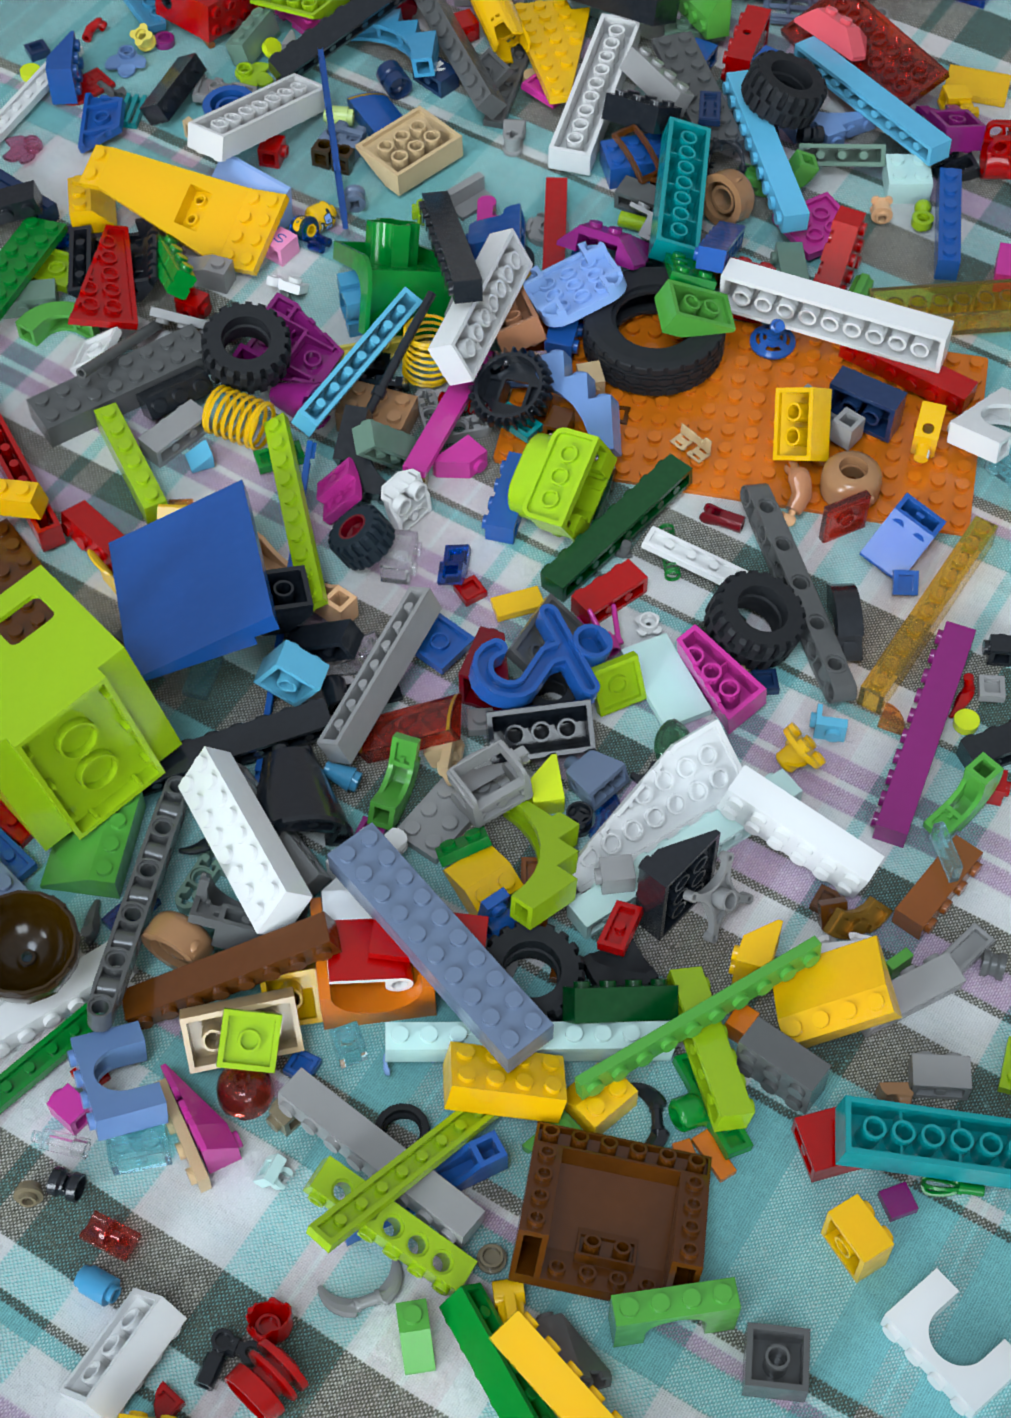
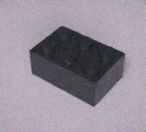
[601,89,682,134]

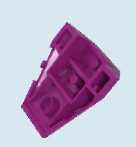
[556,220,650,270]
[232,292,344,383]

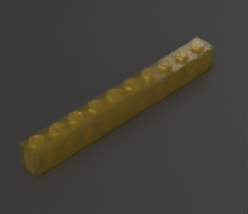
[857,516,998,715]

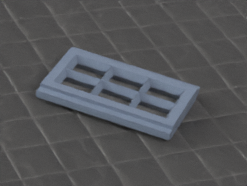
[763,0,837,26]

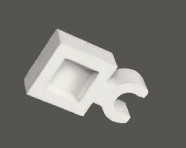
[266,274,309,295]

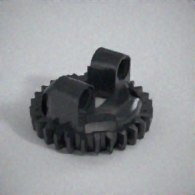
[468,346,554,431]

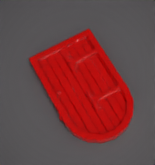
[66,67,116,106]

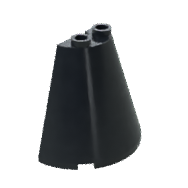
[256,744,354,846]

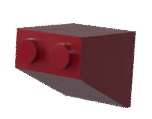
[458,626,509,711]

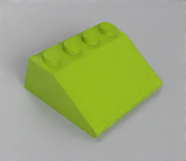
[250,0,350,19]

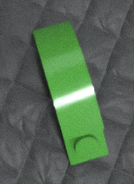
[738,149,819,197]
[15,301,100,347]
[367,732,421,830]
[923,752,1004,844]

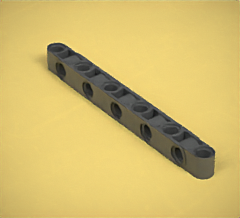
[740,483,857,703]
[87,775,188,1032]

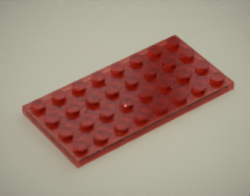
[780,0,949,107]

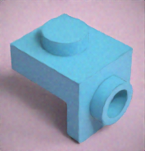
[809,704,848,742]

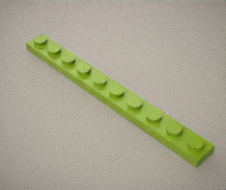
[263,413,328,611]
[306,1111,500,1253]

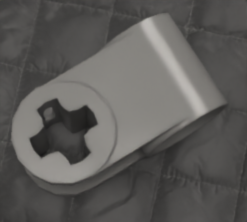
[503,119,526,157]

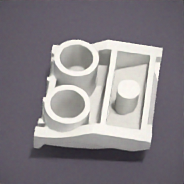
[381,469,432,539]

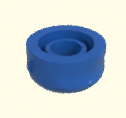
[202,85,252,115]

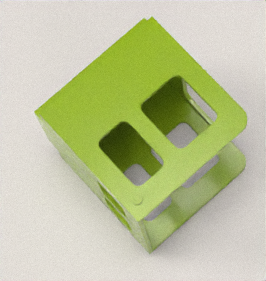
[0,565,182,851]

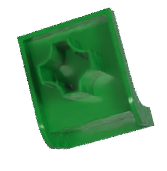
[333,218,452,336]

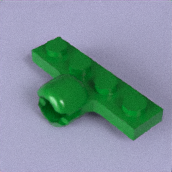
[668,1052,754,1160]

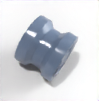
[344,184,366,213]

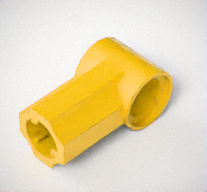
[492,1279,526,1323]

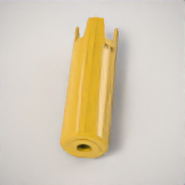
[470,0,531,64]

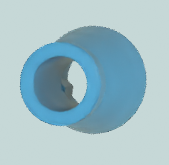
[323,761,363,792]

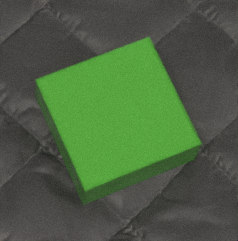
[886,947,914,980]

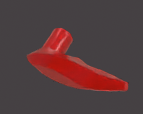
[948,673,975,718]

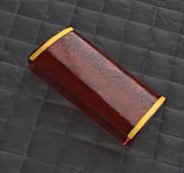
[358,693,462,764]

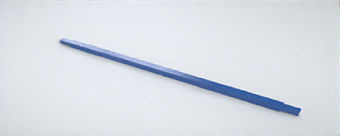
[318,47,348,229]

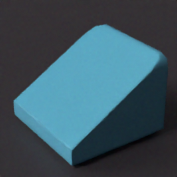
[185,440,215,473]

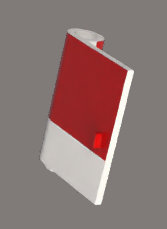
[321,890,414,992]

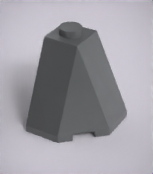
[535,1312,612,1390]

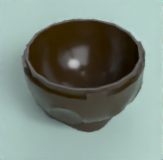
[0,890,80,1004]

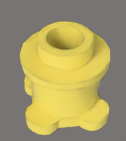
[129,23,156,52]

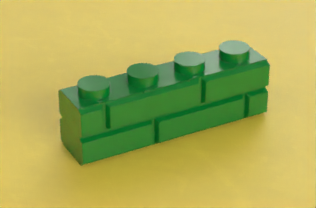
[157,235,197,300]

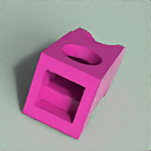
[477,195,499,221]

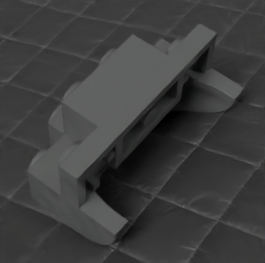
[187,871,310,950]

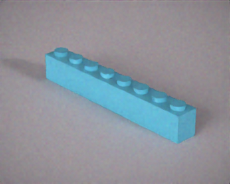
[291,287,422,437]

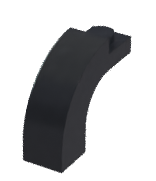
[826,583,864,661]

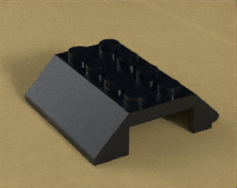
[68,218,158,302]

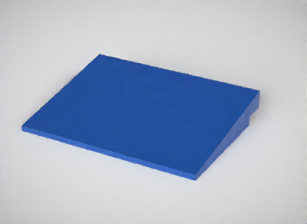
[108,480,279,681]

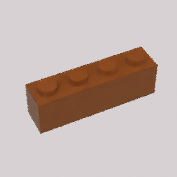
[891,835,983,940]

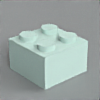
[882,153,933,204]

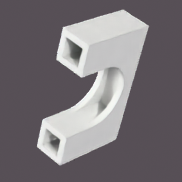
[947,387,1011,464]
[880,1268,1011,1418]

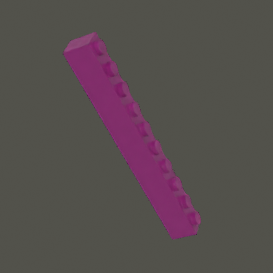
[870,621,976,848]

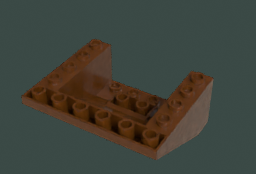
[508,1121,712,1301]

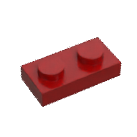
[597,900,643,957]

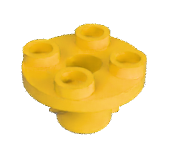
[776,722,826,773]

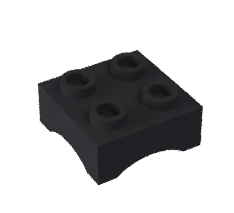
[583,938,659,985]

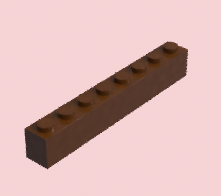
[122,911,342,1030]

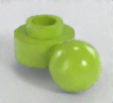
[911,199,934,232]

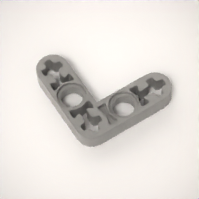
[415,388,492,444]

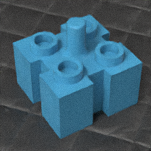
[336,270,363,338]

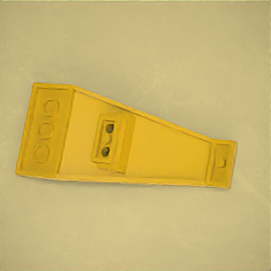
[79,145,290,276]

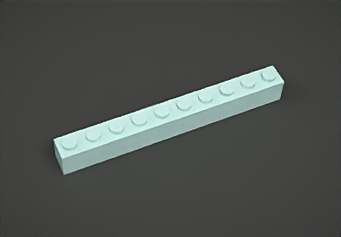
[567,768,803,940]
[385,1021,675,1062]

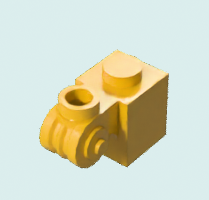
[937,84,979,118]

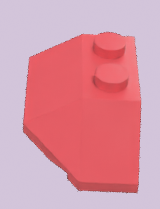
[793,6,867,61]

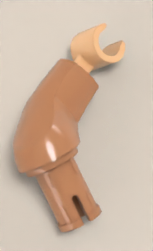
[782,461,812,527]

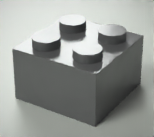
[742,1322,811,1402]

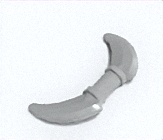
[317,1260,403,1318]

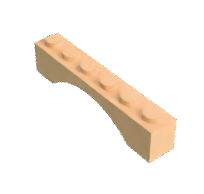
[257,532,359,622]

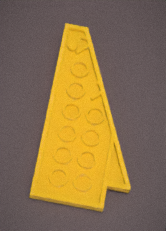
[514,0,590,105]

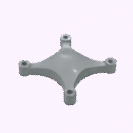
[683,850,753,944]

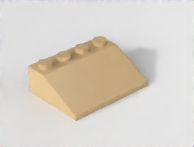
[355,105,463,196]

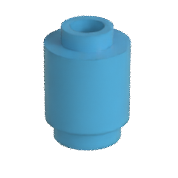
[74,1264,121,1307]

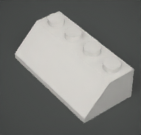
[58,1288,187,1418]

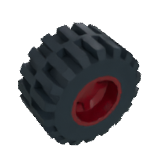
[328,504,396,571]

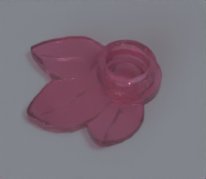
[2,135,43,164]

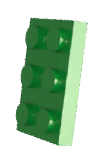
[664,251,717,291]

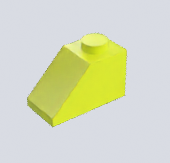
[528,754,565,814]

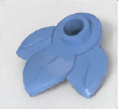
[105,45,146,78]

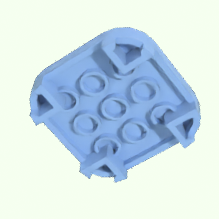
[523,241,627,327]

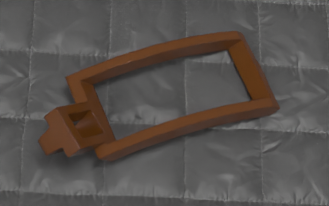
[612,124,659,185]

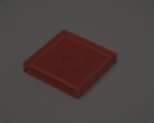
[819,490,871,543]

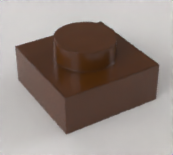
[817,896,848,930]

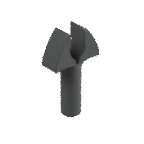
[97,80,126,99]

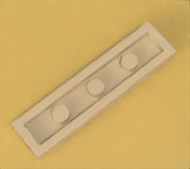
[155,1078,212,1193]

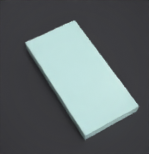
[620,633,712,732]

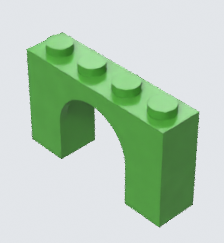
[608,1277,741,1348]

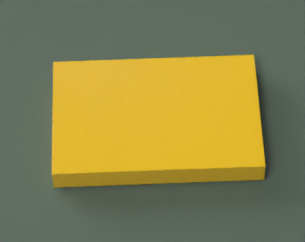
[945,64,1011,108]

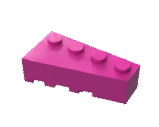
[676,624,767,734]

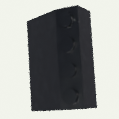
[636,829,721,941]

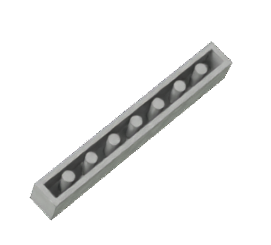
[317,586,442,765]
[278,1067,485,1249]

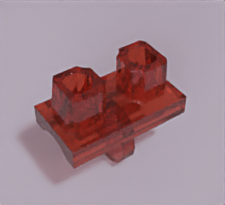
[79,1210,142,1263]

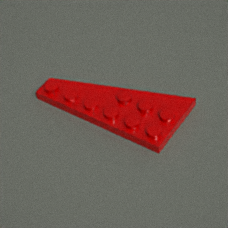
[68,224,138,330]

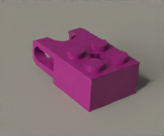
[915,104,986,154]

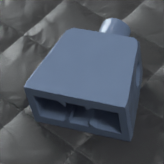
[564,750,629,812]

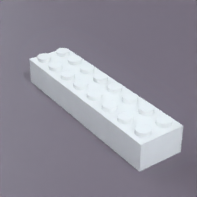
[187,73,325,162]
[428,228,533,386]
[178,746,313,935]

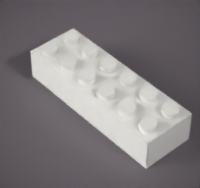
[717,765,885,899]

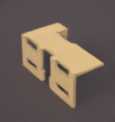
[670,423,712,464]

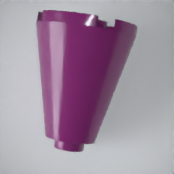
[269,382,331,429]

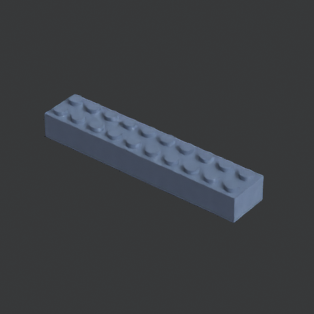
[327,822,554,1073]

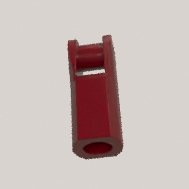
[699,503,746,533]

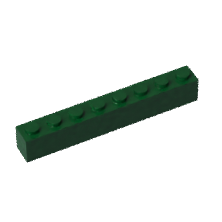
[540,453,693,603]

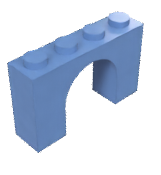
[67,1021,169,1141]

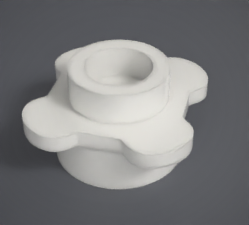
[635,612,662,636]

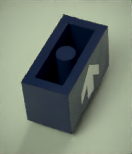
[412,57,459,99]

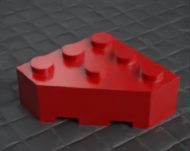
[813,205,868,290]

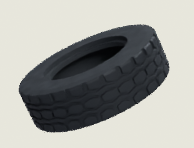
[583,267,726,396]

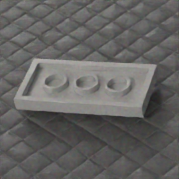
[397,772,501,865]

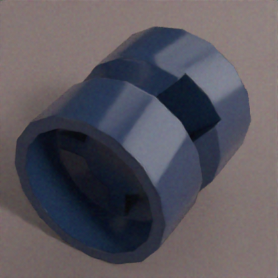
[376,60,412,100]

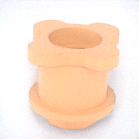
[870,196,893,224]

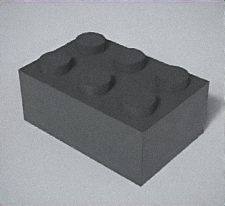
[736,1016,832,1115]

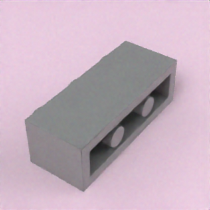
[138,399,212,468]

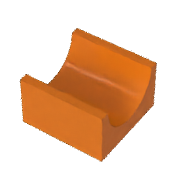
[310,897,437,1030]

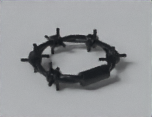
[707,137,750,176]

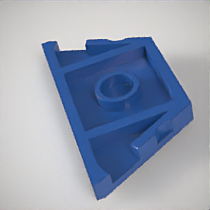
[78,92,126,154]

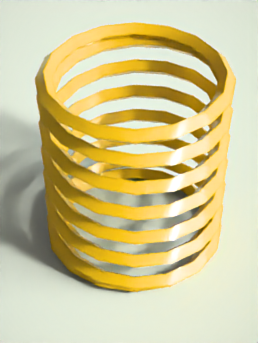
[402,314,447,388]
[202,384,276,451]

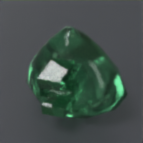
[654,718,690,760]

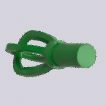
[920,1177,985,1197]

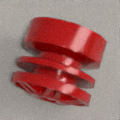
[224,1338,309,1418]

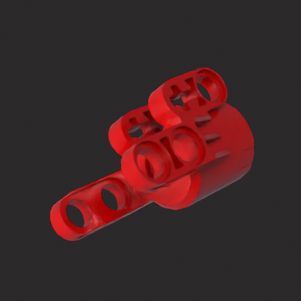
[979,119,1011,180]

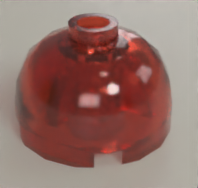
[216,1068,275,1121]

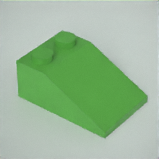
[654,279,736,338]

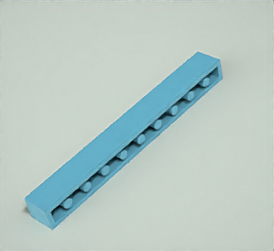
[794,36,952,166]
[722,70,810,234]

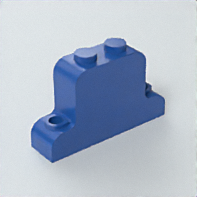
[466,203,526,260]

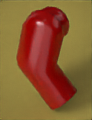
[82,17,107,43]

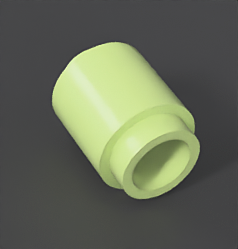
[323,105,355,127]

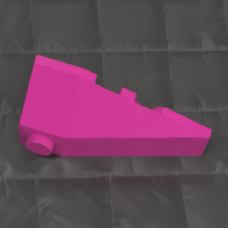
[160,1063,243,1174]

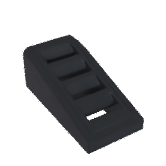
[931,152,981,182]

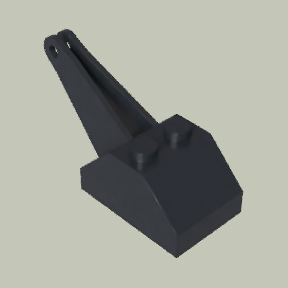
[261,565,313,637]

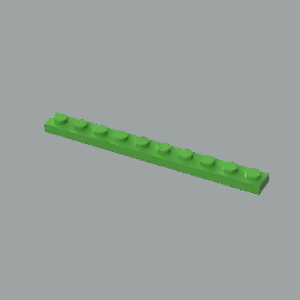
[574,935,822,1100]

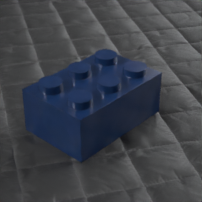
[829,366,907,443]

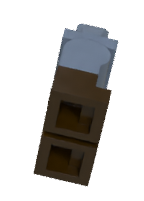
[311,120,367,176]

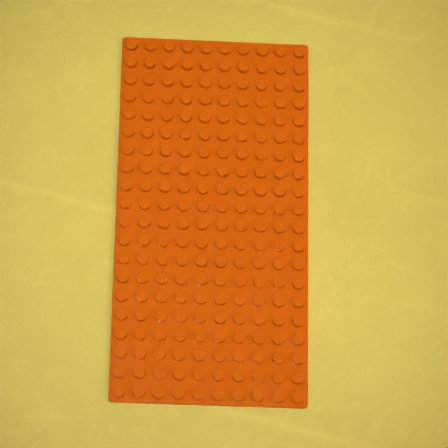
[493,310,988,537]

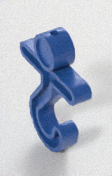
[468,604,613,709]

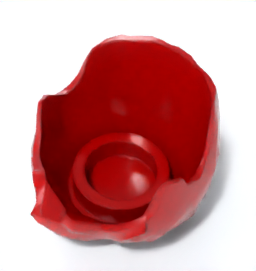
[246,1297,293,1345]

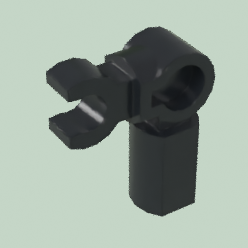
[194,1328,260,1391]

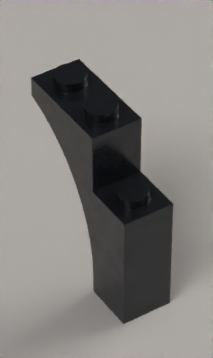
[332,404,387,505]

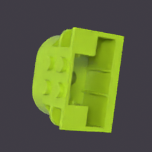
[508,427,617,542]

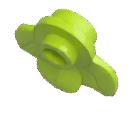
[235,62,274,87]

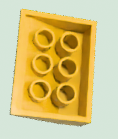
[773,935,903,1048]

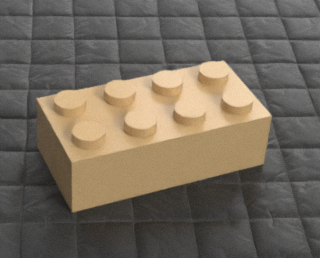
[179,987,305,1074]

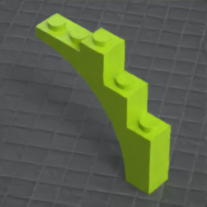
[503,800,580,930]

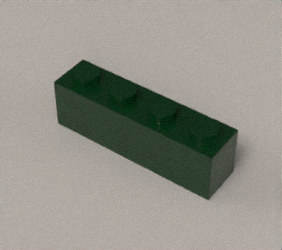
[563,978,678,1024]

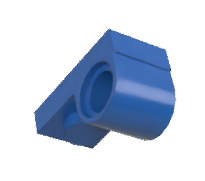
[478,887,517,939]

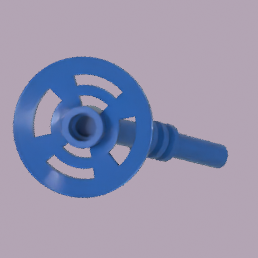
[750,319,796,360]

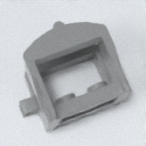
[447,740,533,828]

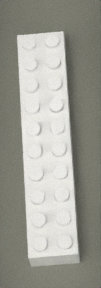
[548,13,641,176]
[719,257,954,373]

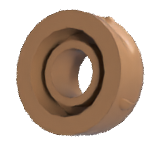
[704,169,755,225]
[819,451,883,512]
[141,910,214,969]

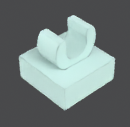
[253,1153,293,1190]

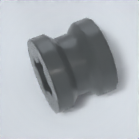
[979,948,1008,981]

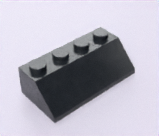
[486,698,596,764]

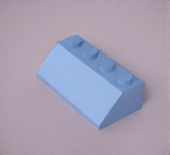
[212,156,293,229]

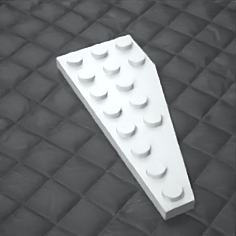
[572,719,742,894]

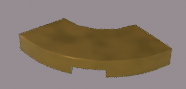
[822,896,893,940]

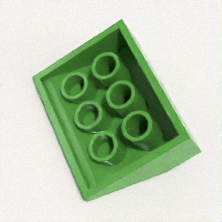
[678,0,732,40]
[40,792,146,899]

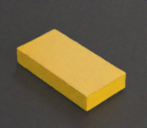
[490,586,543,622]

